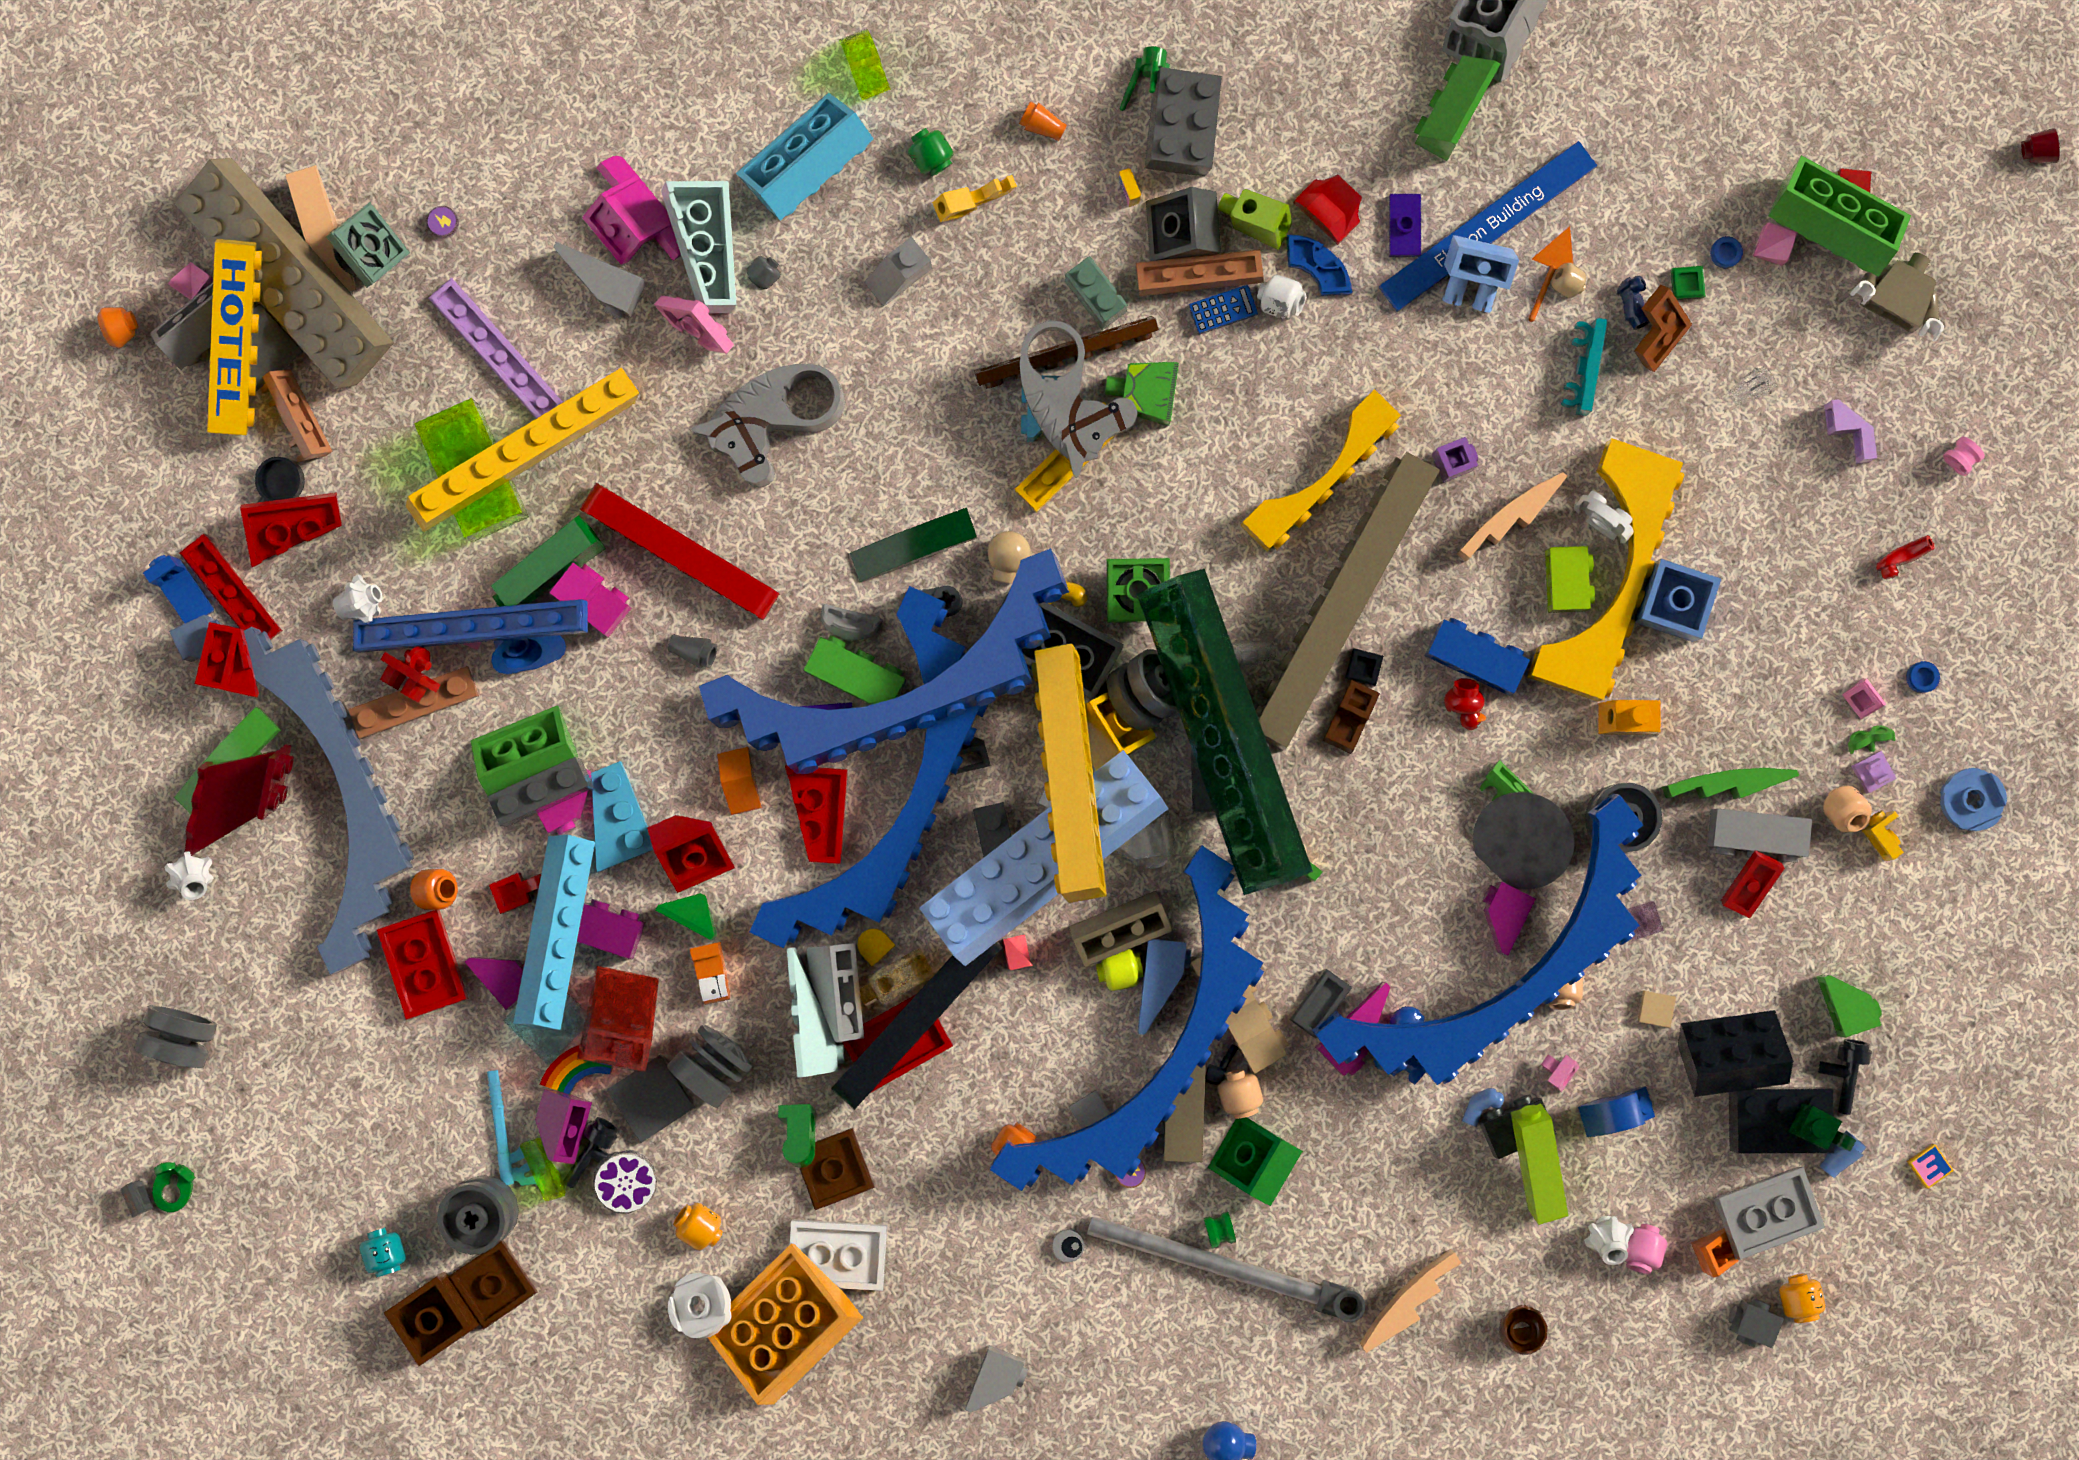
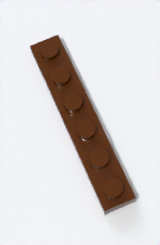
[974,316,1159,389]

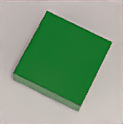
[1670,266,1706,300]

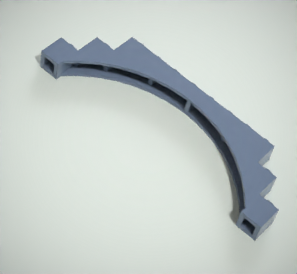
[169,615,414,975]

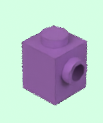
[1432,437,1478,483]

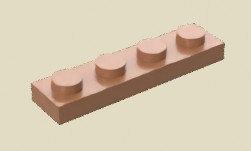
[1136,249,1264,296]
[348,666,479,739]

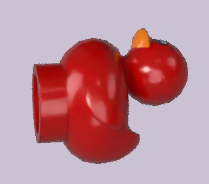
[1444,678,1486,730]

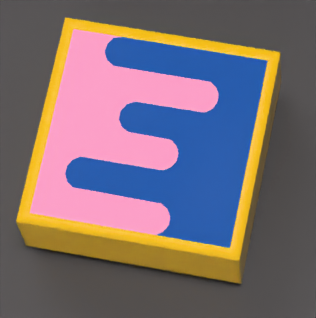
[1118,168,1141,207]
[1907,1144,1954,1189]

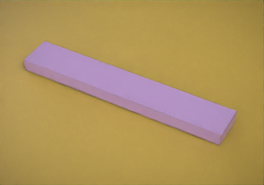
[428,277,563,419]

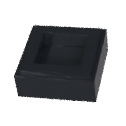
[1345,648,1384,687]

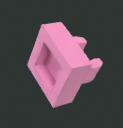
[1541,1054,1580,1092]

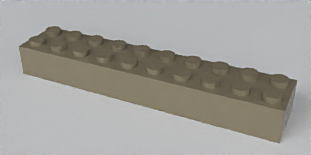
[1247,452,1440,751]

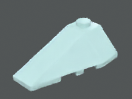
[787,947,845,1077]

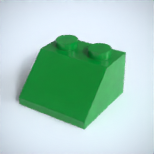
[1207,1117,1303,1206]

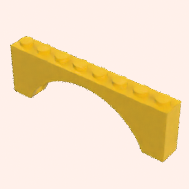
[1527,438,1684,702]

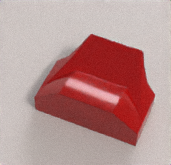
[1293,174,1362,245]

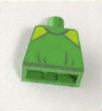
[1105,362,1179,426]

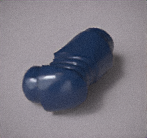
[1617,275,1650,330]

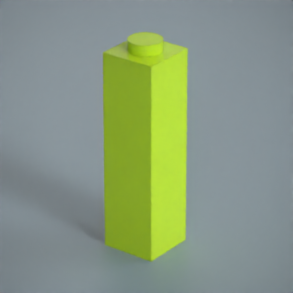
[1511,1104,1569,1225]

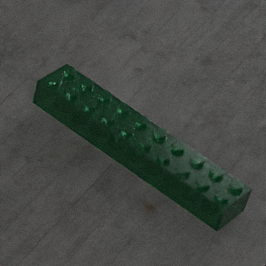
[1137,568,1313,895]

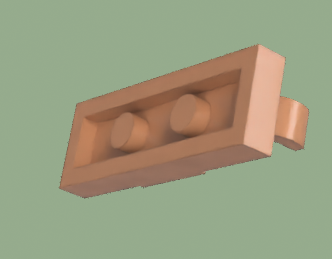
[261,369,333,462]

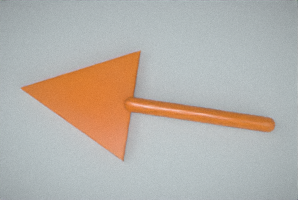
[1529,226,1573,322]

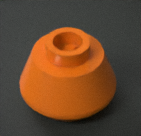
[97,307,139,348]

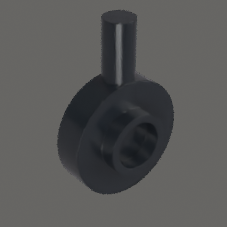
[255,457,305,503]

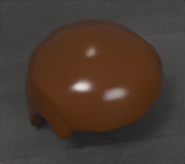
[1499,1304,1548,1355]

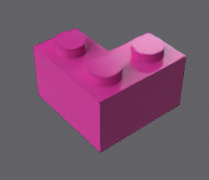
[549,563,632,638]

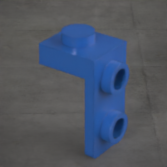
[143,555,214,623]

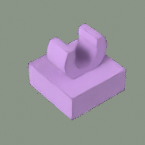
[1851,751,1897,794]

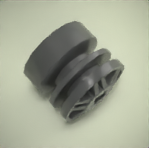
[667,1024,753,1108]

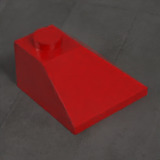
[647,815,735,893]

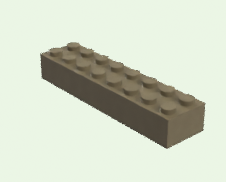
[175,158,394,389]

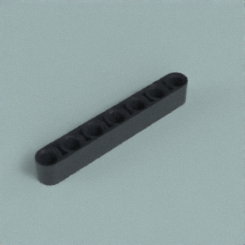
[831,942,1003,1110]

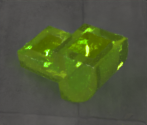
[838,29,891,100]

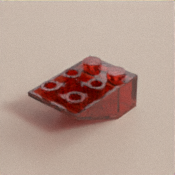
[577,966,659,1072]

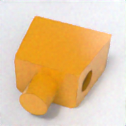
[1598,700,1661,735]

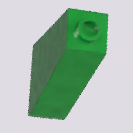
[491,515,606,607]

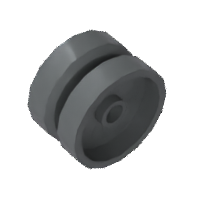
[1107,649,1187,731]
[1585,783,1663,852]
[134,1005,217,1068]
[437,1175,519,1255]

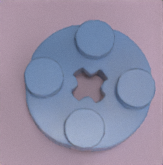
[1940,768,2007,831]

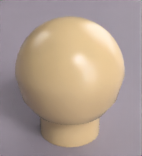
[987,531,1031,583]

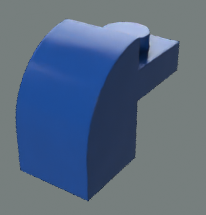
[1578,1086,1655,1138]

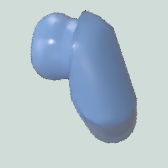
[1462,1088,1504,1127]

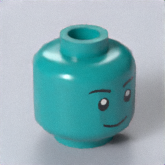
[359,1227,406,1278]

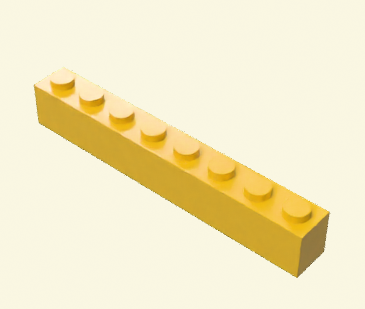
[406,367,639,532]
[1031,643,1107,903]

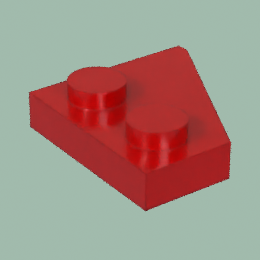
[194,622,259,698]

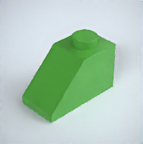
[1816,974,1882,1038]

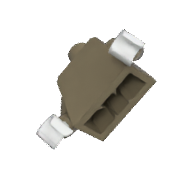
[1850,252,1944,341]

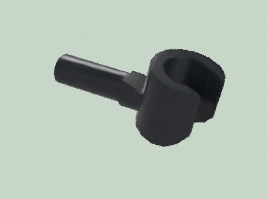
[1205,1044,1238,1085]

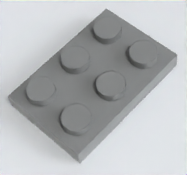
[1714,1167,1825,1260]

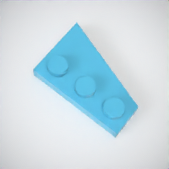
[591,761,653,872]

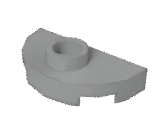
[820,603,883,640]

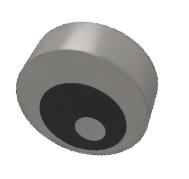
[1052,1229,1084,1262]

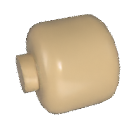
[1551,263,1586,298]

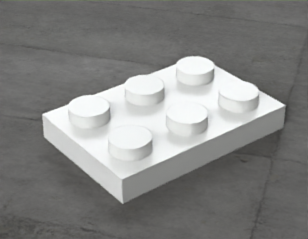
[790,1220,887,1291]

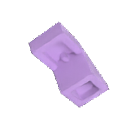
[1824,399,1877,464]

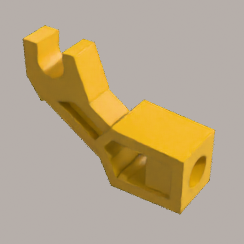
[932,175,1017,222]

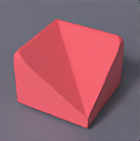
[1002,935,1033,970]

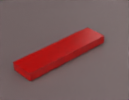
[179,533,283,640]

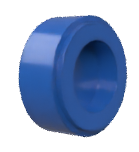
[1710,236,1743,269]
[1906,661,1940,693]

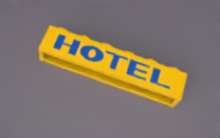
[207,239,262,435]

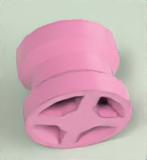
[1943,436,1985,476]

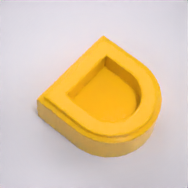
[857,928,896,967]

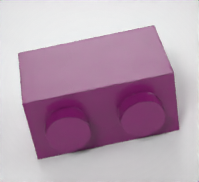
[577,899,646,959]

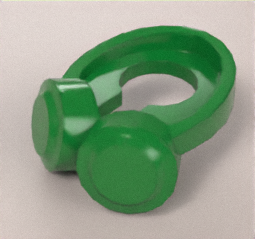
[152,1162,196,1213]

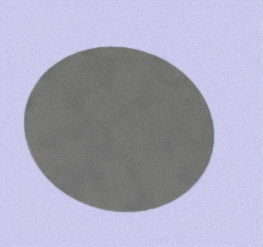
[1473,792,1575,889]

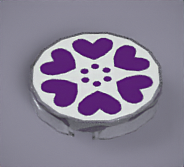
[593,1150,657,1214]

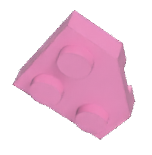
[654,295,734,354]

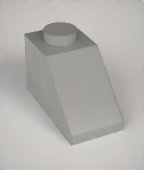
[864,236,932,307]
[965,1345,1028,1412]

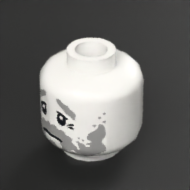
[1257,275,1306,320]

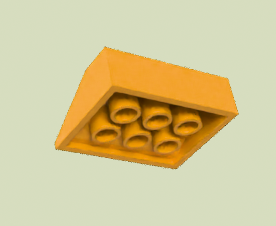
[708,1243,863,1405]

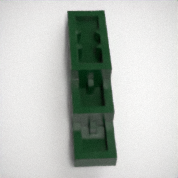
[850,507,978,583]

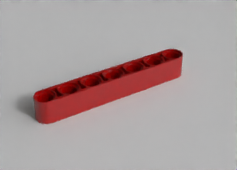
[579,483,780,621]

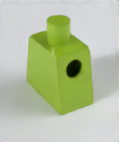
[1218,189,1292,251]

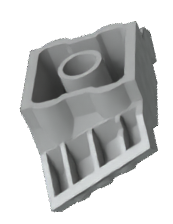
[1442,0,1548,82]

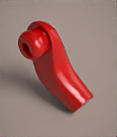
[1876,535,1935,580]

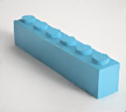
[513,835,595,1030]

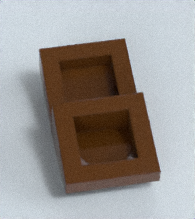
[1323,680,1380,754]

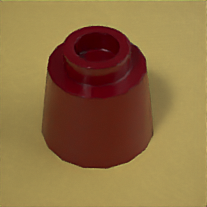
[2021,128,2060,163]

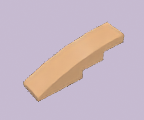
[285,165,356,292]
[1456,472,1567,561]
[1360,1249,1461,1353]

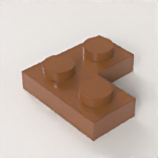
[1634,284,1692,372]

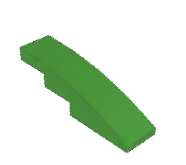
[174,707,281,815]
[1662,768,1799,799]

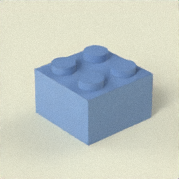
[1635,559,1721,642]

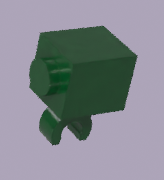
[1788,1103,1856,1152]

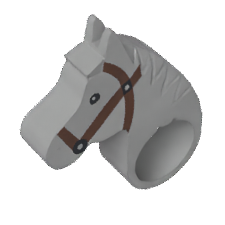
[1020,321,1137,478]
[691,364,845,488]

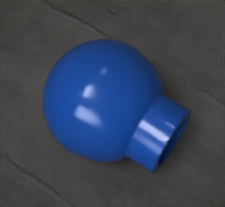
[1203,1421,1257,1460]

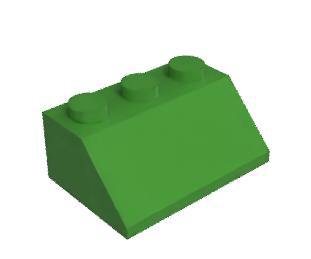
[1414,55,1501,161]
[471,705,578,796]

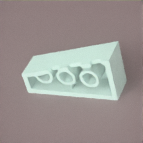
[661,181,737,314]

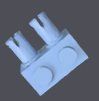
[1442,235,1519,313]

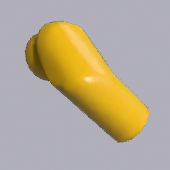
[1048,581,1088,607]

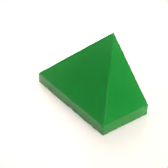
[655,893,717,940]

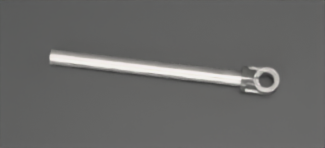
[1087,1216,1365,1322]

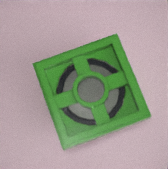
[1106,558,1171,623]

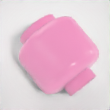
[1625,1224,1667,1274]

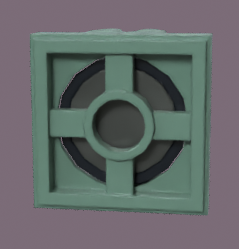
[326,202,410,288]

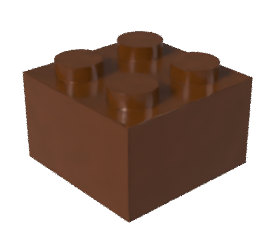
[384,1272,480,1366]

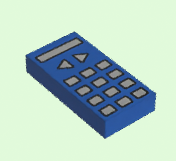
[1189,285,1258,335]

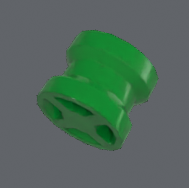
[1203,1211,1236,1249]

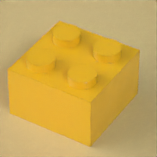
[1085,692,1157,771]

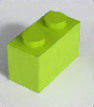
[1545,546,1595,613]

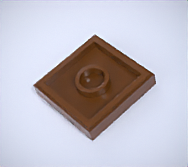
[799,1128,875,1210]
[448,1240,538,1330]

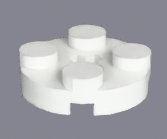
[1574,491,1634,544]
[668,1273,731,1338]

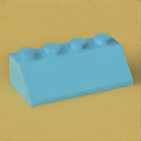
[736,93,874,221]

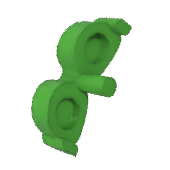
[1848,725,1895,754]

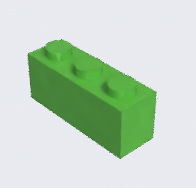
[804,635,906,705]

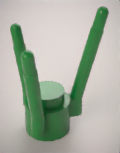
[1120,46,1170,111]

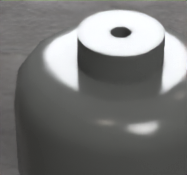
[747,256,781,289]

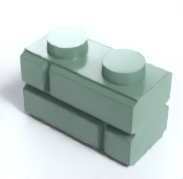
[1065,256,1128,330]

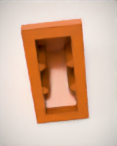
[717,747,762,815]
[1691,1228,1739,1278]

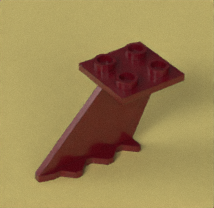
[184,744,294,856]

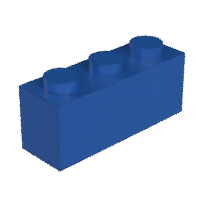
[1424,618,1530,696]

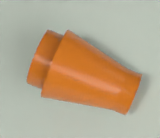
[1019,101,1067,141]

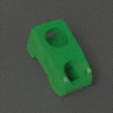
[778,1104,816,1168]

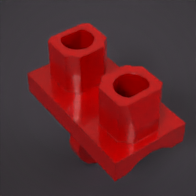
[379,646,441,703]

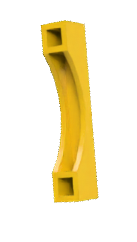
[1241,389,1401,552]

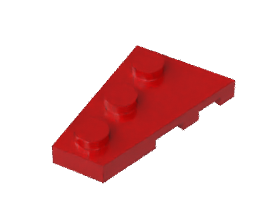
[240,492,342,567]
[785,765,848,864]

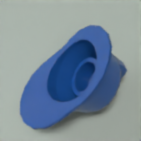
[491,635,566,674]

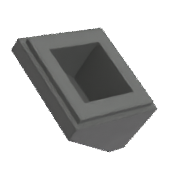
[120,1180,154,1218]

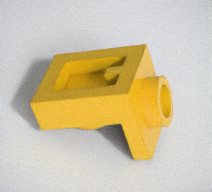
[1862,810,1904,861]

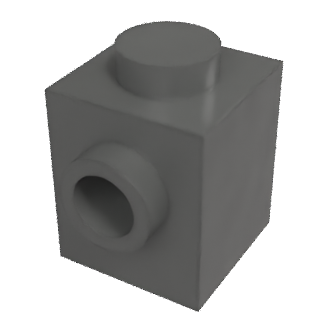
[1728,1298,1784,1349]

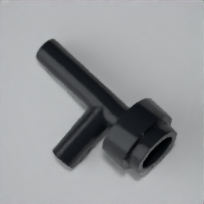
[1818,1039,1872,1115]
[563,1117,618,1188]

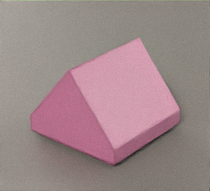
[1842,678,1886,719]

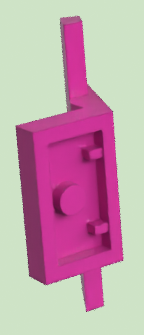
[582,156,681,265]

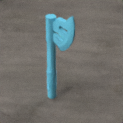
[487,1070,548,1192]

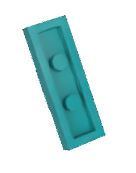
[1561,318,1608,416]

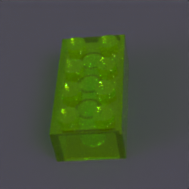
[414,398,529,543]

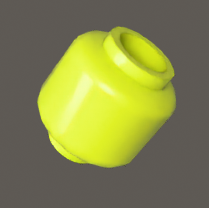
[1096,948,1144,991]

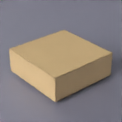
[1637,990,1676,1028]

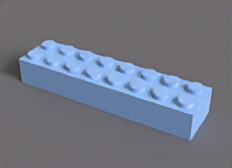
[919,750,1169,966]

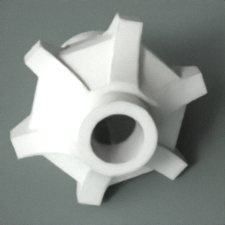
[333,575,383,623]
[164,852,214,900]
[1584,1216,1634,1265]

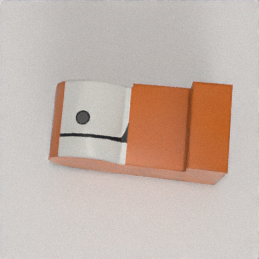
[690,942,730,1005]

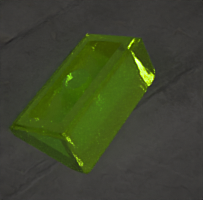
[520,1135,567,1201]

